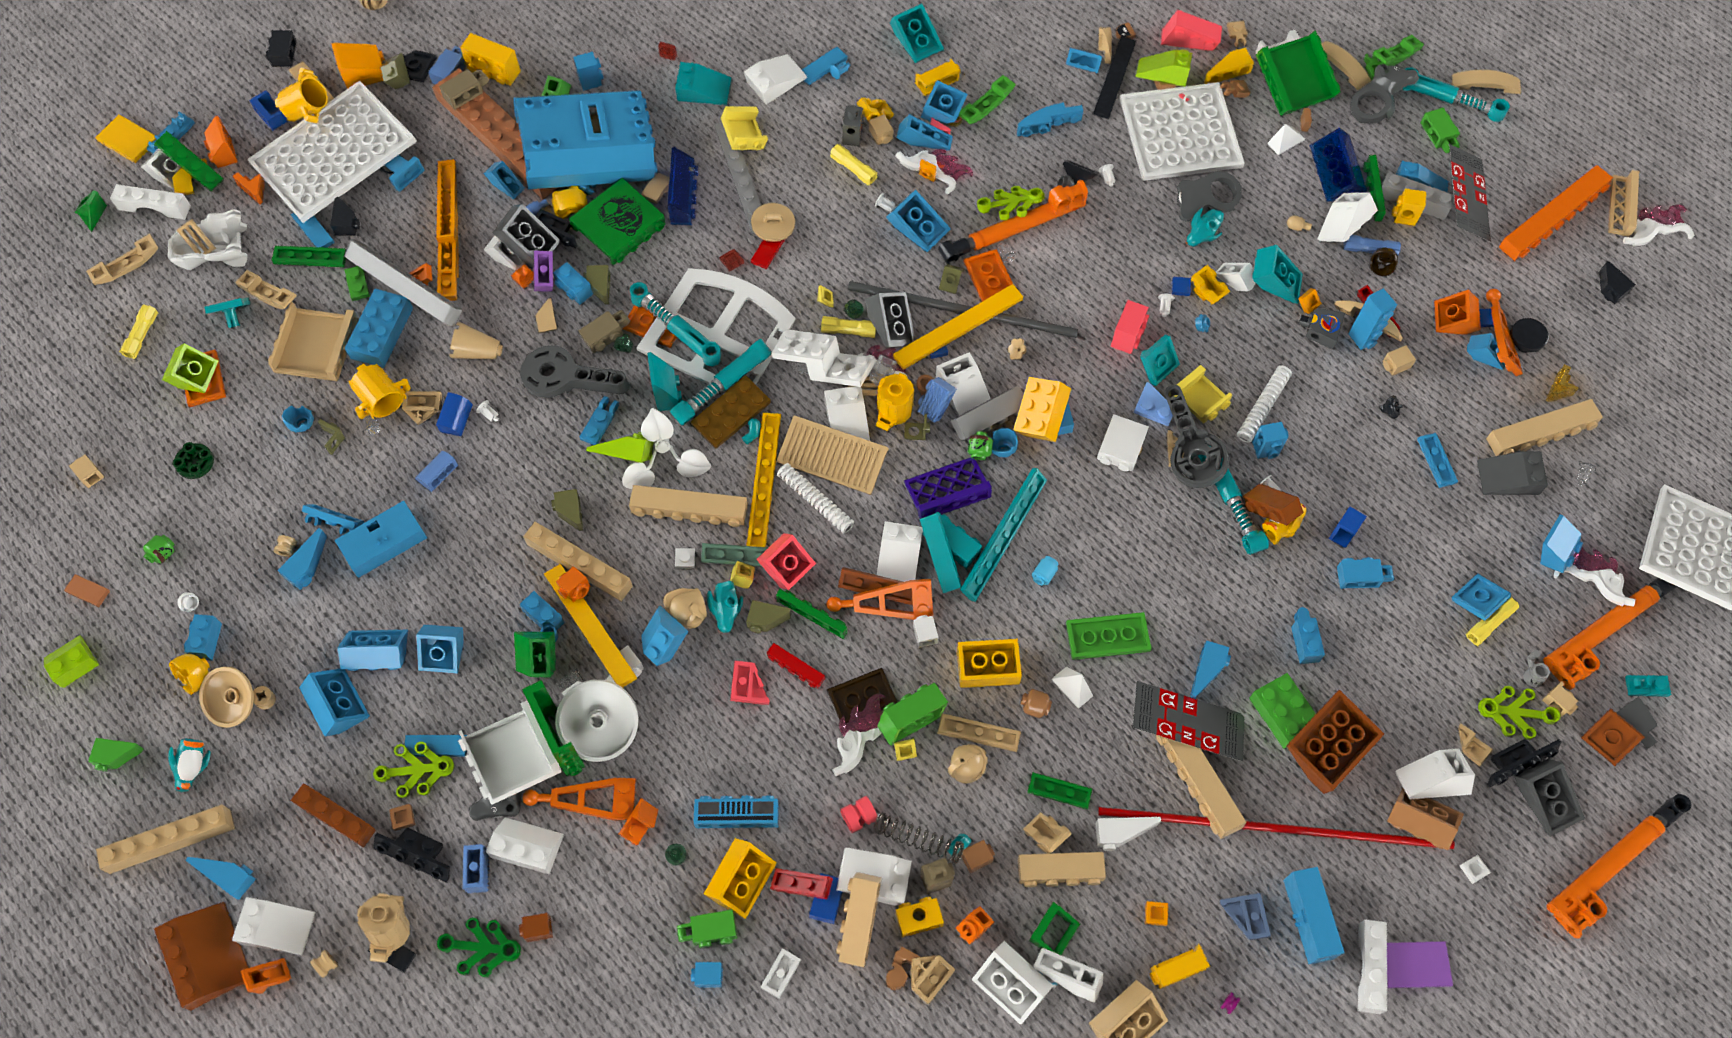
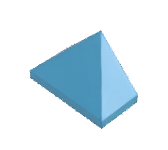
[1066,48,1103,73]

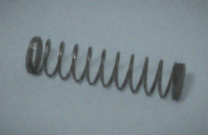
[873,812,964,864]

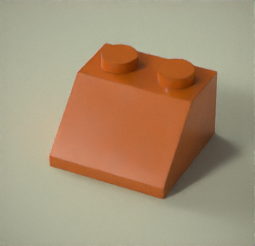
[204,116,238,168]
[1434,289,1481,335]

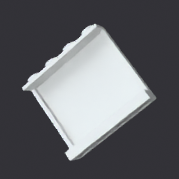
[458,701,562,805]

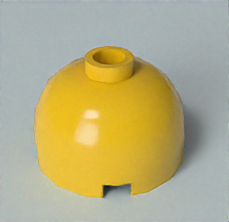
[169,653,210,695]

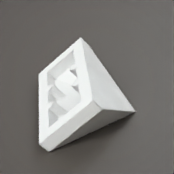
[1268,124,1305,155]
[1052,667,1093,709]

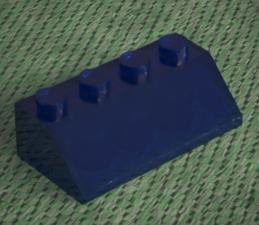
[1310,127,1367,202]
[667,147,699,225]

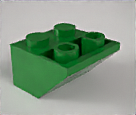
[514,631,556,677]

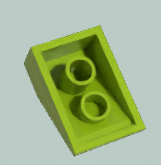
[1136,49,1193,86]
[586,432,654,463]

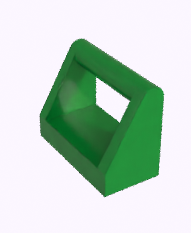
[1029,902,1080,955]

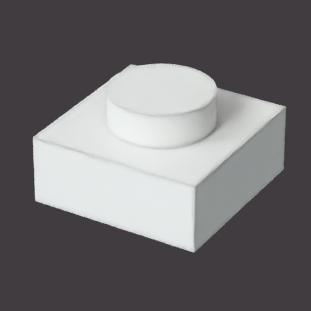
[675,548,695,569]

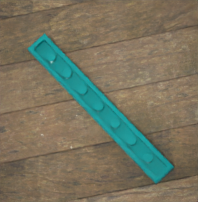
[960,468,1047,602]

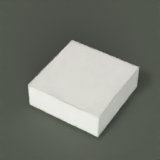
[1460,855,1491,884]

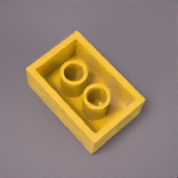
[460,33,521,86]
[1013,377,1071,442]
[957,639,1022,688]

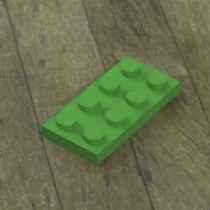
[1066,612,1151,660]

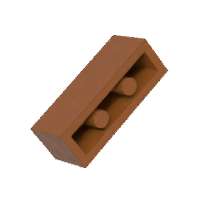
[1243,483,1304,526]

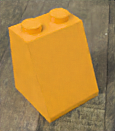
[332,43,385,89]

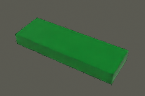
[1027,772,1092,809]

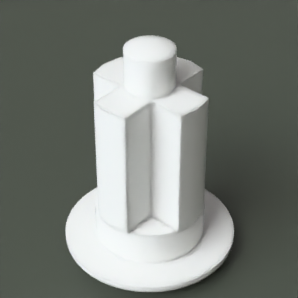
[1099,164,1115,187]
[875,193,896,212]
[1158,294,1174,317]
[476,400,499,422]
[1260,475,1281,491]

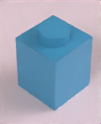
[691,962,723,987]

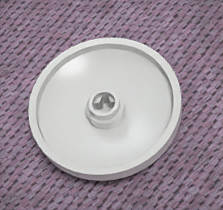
[555,679,639,762]

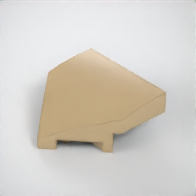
[1098,27,1112,64]
[402,391,442,425]
[911,955,955,1004]

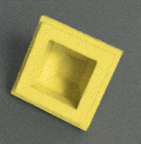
[817,285,834,307]
[894,738,917,761]

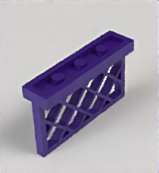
[904,457,992,519]

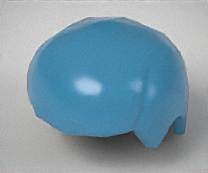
[282,406,314,432]
[992,428,1018,457]

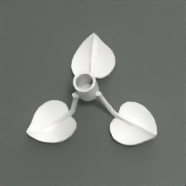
[622,408,711,489]

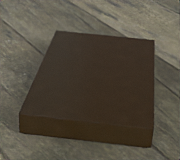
[827,668,898,726]

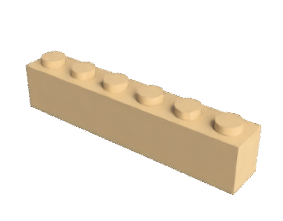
[1486,399,1603,456]
[629,485,748,527]
[523,522,633,602]
[1156,735,1246,839]
[96,805,235,874]

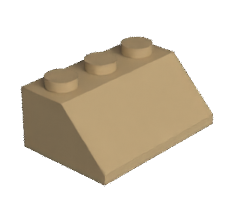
[1089,980,1168,1038]

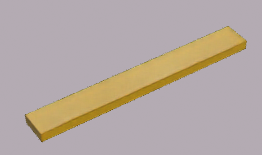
[893,284,1023,370]
[746,413,781,547]
[544,564,637,688]

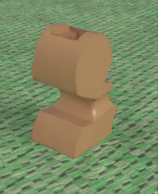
[886,947,920,990]

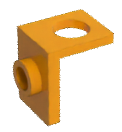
[919,159,944,182]

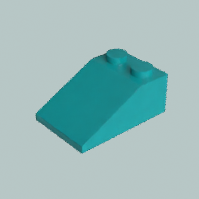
[889,4,944,63]
[675,62,732,105]
[1252,244,1303,304]
[647,352,682,411]

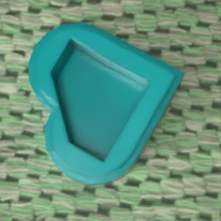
[946,833,972,856]

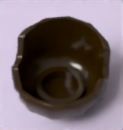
[1370,247,1398,277]

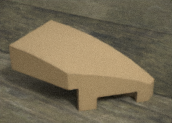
[1458,724,1493,767]

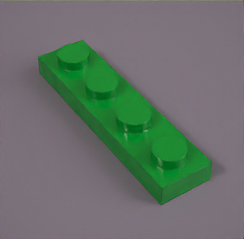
[154,131,224,192]
[1363,155,1386,222]
[271,246,346,267]
[776,589,847,639]

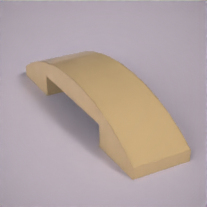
[1321,41,1371,90]
[1452,70,1521,94]
[86,234,158,285]
[235,270,297,309]
[1334,301,1403,342]

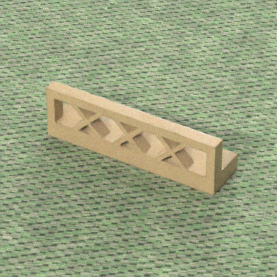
[1608,170,1639,237]

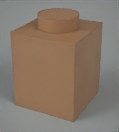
[960,840,995,874]

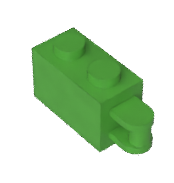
[1420,107,1460,153]
[677,909,737,948]

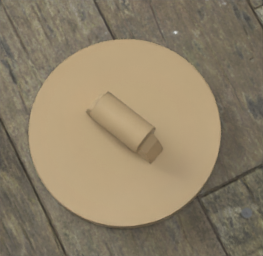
[751,203,795,242]

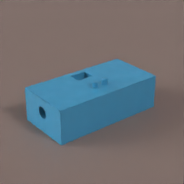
[335,501,427,578]
[1283,867,1345,965]

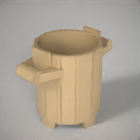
[357,893,410,963]

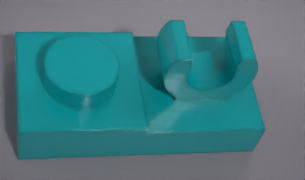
[1625,675,1671,697]

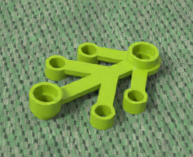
[977,186,1045,220]
[1478,685,1561,740]
[373,741,454,798]

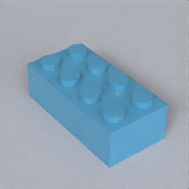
[344,289,413,368]

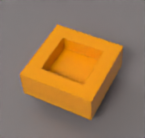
[1298,288,1322,314]
[1145,901,1168,926]

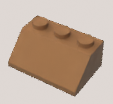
[1387,788,1464,850]

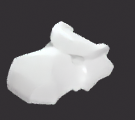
[168,209,247,270]

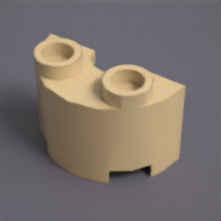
[1023,812,1071,854]

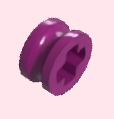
[1220,992,1241,1015]

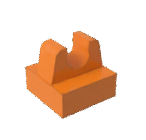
[511,264,534,288]

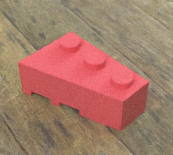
[1161,10,1222,51]

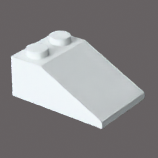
[744,54,807,104]
[824,386,870,441]
[877,521,923,582]
[836,848,912,906]
[232,897,315,955]

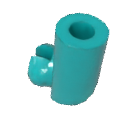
[742,418,761,445]

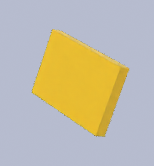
[95,115,156,163]

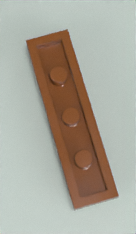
[838,567,913,605]

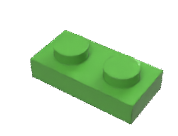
[344,266,370,301]

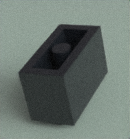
[266,30,297,67]

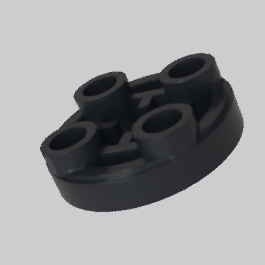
[1510,318,1549,353]

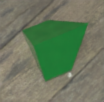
[74,190,107,233]

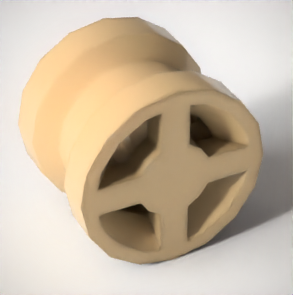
[274,535,298,557]
[253,686,276,710]
[310,950,338,978]

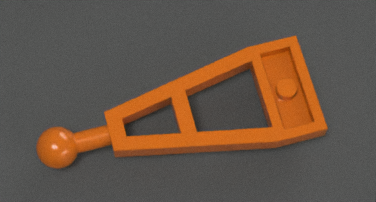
[1486,289,1523,376]
[826,579,933,620]
[522,778,636,820]

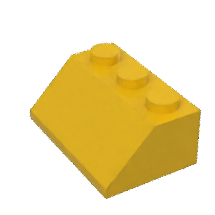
[703,838,777,919]

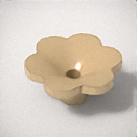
[1008,338,1026,360]

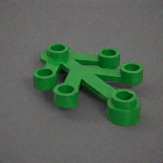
[437,918,521,977]

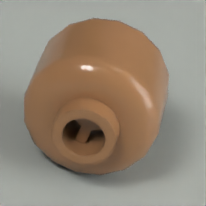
[1020,689,1052,718]

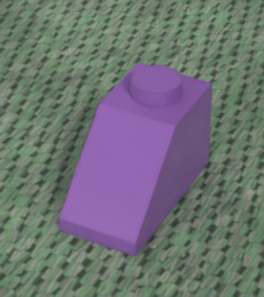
[533,251,553,292]

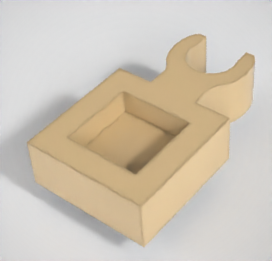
[1227,21,1247,47]

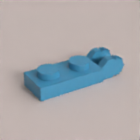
[579,396,619,445]

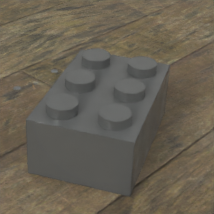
[492,204,561,269]

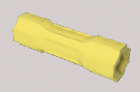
[830,144,878,185]
[119,304,158,359]
[821,316,876,338]
[1466,597,1519,646]

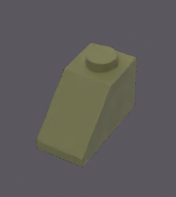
[381,53,410,89]
[583,265,611,304]
[551,489,583,531]
[746,600,791,633]

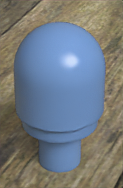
[526,199,549,216]

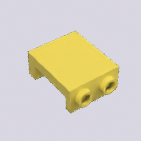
[721,106,768,150]
[1174,365,1232,424]

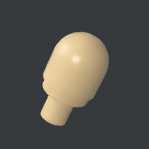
[1287,215,1312,231]

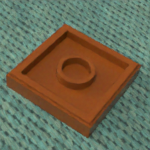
[1581,708,1645,766]

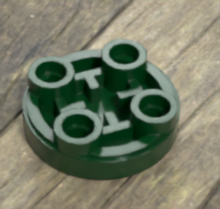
[172,442,214,479]

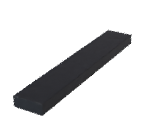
[1093,35,1137,119]

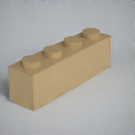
[1018,852,1106,887]
[836,872,882,967]

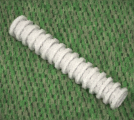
[1237,366,1292,443]
[777,463,854,534]

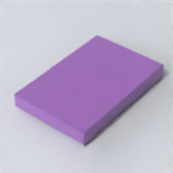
[1387,941,1453,988]

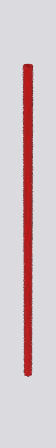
[1098,807,1455,849]

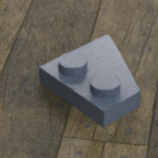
[1220,893,1271,941]

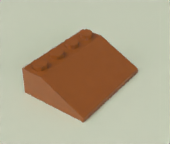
[1286,689,1384,794]
[154,902,249,1011]

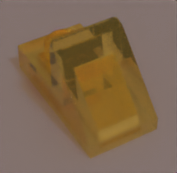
[1545,364,1579,402]

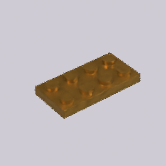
[691,375,771,449]

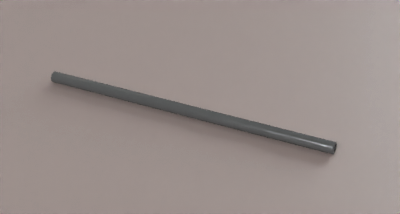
[848,281,1078,338]

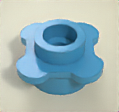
[1195,314,1210,332]

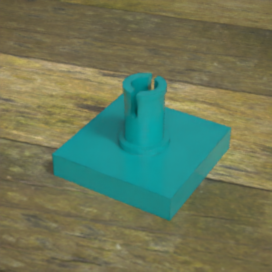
[204,297,250,328]
[1140,334,1180,386]

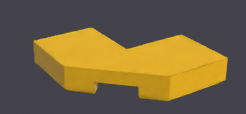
[172,158,207,195]

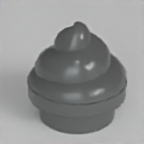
[1057,175,1075,187]

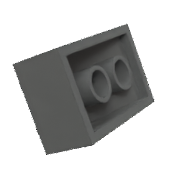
[865,292,915,348]
[1477,451,1548,495]
[1514,759,1585,836]

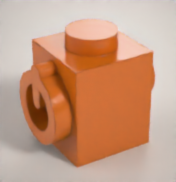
[556,566,591,603]
[956,906,995,945]

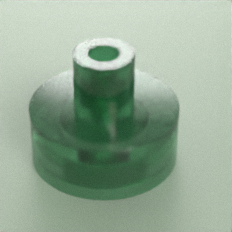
[844,299,863,319]
[614,334,633,353]
[665,843,687,866]

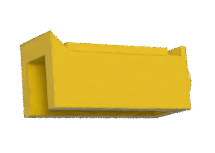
[915,59,961,96]
[1150,944,1210,989]

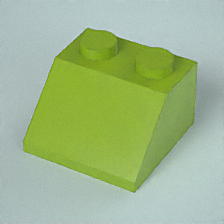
[162,343,219,393]
[44,635,99,688]

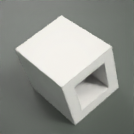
[913,615,938,648]

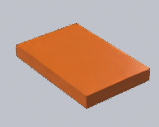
[963,249,1013,302]
[622,305,677,348]
[185,349,226,408]

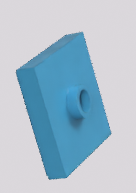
[1452,574,1511,621]

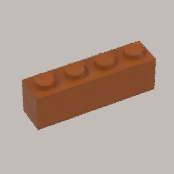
[290,783,376,848]

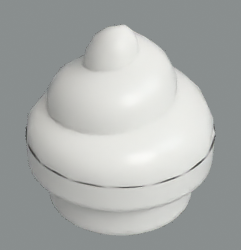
[177,592,199,612]

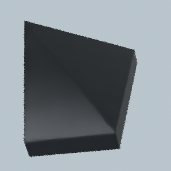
[1063,160,1099,185]

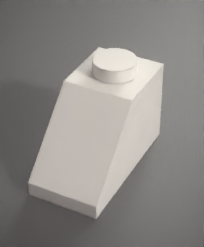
[1216,263,1256,292]

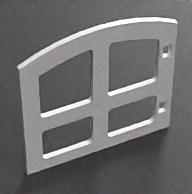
[637,268,796,392]

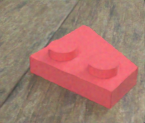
[730,661,770,705]

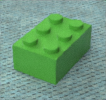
[1249,673,1316,749]
[877,682,948,746]

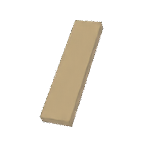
[937,713,1021,752]

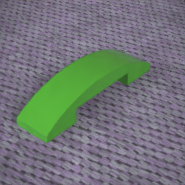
[1373,35,1424,66]
[959,75,1015,124]

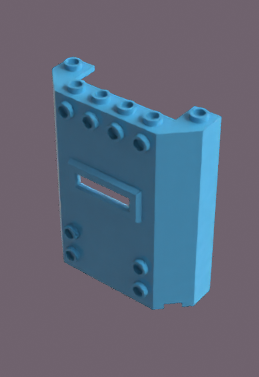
[514,90,658,190]

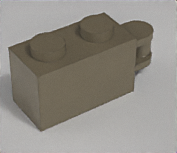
[439,69,489,110]
[578,310,630,354]
[920,858,955,894]

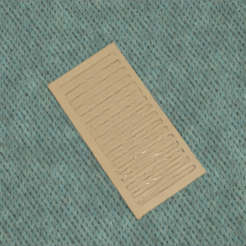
[776,415,889,495]

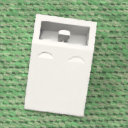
[1317,193,1378,242]
[936,352,991,416]
[1395,749,1475,799]

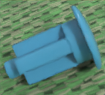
[830,61,850,79]

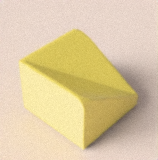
[730,561,755,589]

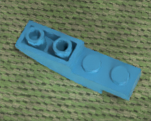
[1017,102,1084,137]

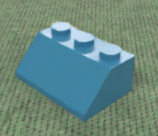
[337,629,408,671]
[299,669,370,737]

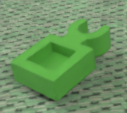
[1364,54,1384,81]

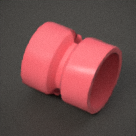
[840,796,878,833]

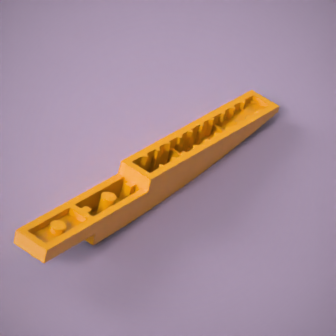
[436,159,459,301]

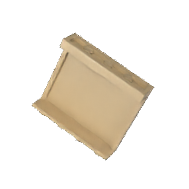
[268,302,358,381]

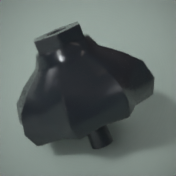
[1381,395,1403,419]

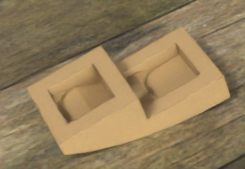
[641,173,674,204]

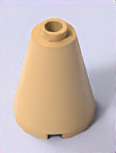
[450,322,503,359]

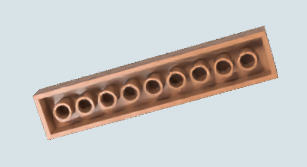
[432,69,560,200]

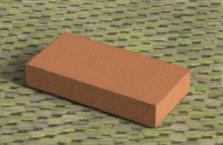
[64,574,110,608]

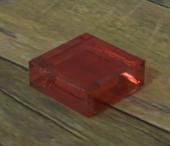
[658,41,677,61]
[719,249,744,272]

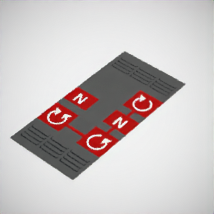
[1449,144,1491,242]
[1133,681,1245,761]

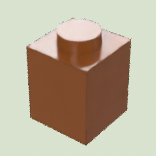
[519,913,553,942]

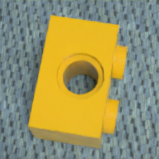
[1391,189,1426,226]
[895,897,944,938]

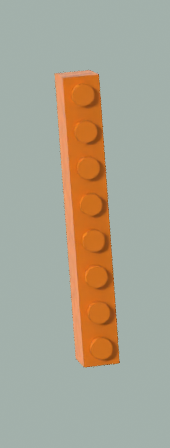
[1499,165,1613,261]

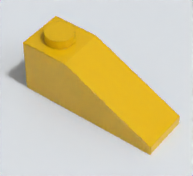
[1204,48,1254,84]

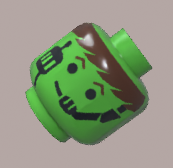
[967,431,993,460]
[143,535,174,564]

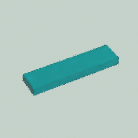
[920,513,962,593]

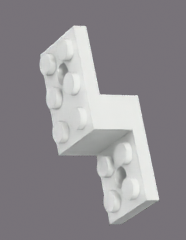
[772,330,875,387]

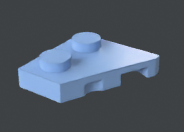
[1134,382,1173,426]

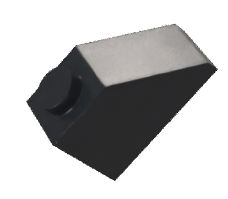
[330,197,360,236]
[1599,261,1636,305]

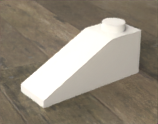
[1095,817,1161,851]
[1034,948,1103,1003]

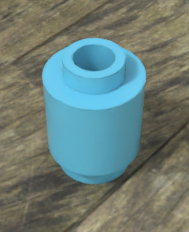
[1032,556,1059,586]

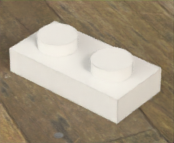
[760,948,801,999]

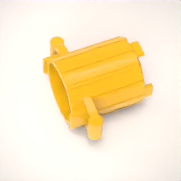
[275,68,328,123]
[348,364,411,419]
[876,373,914,432]

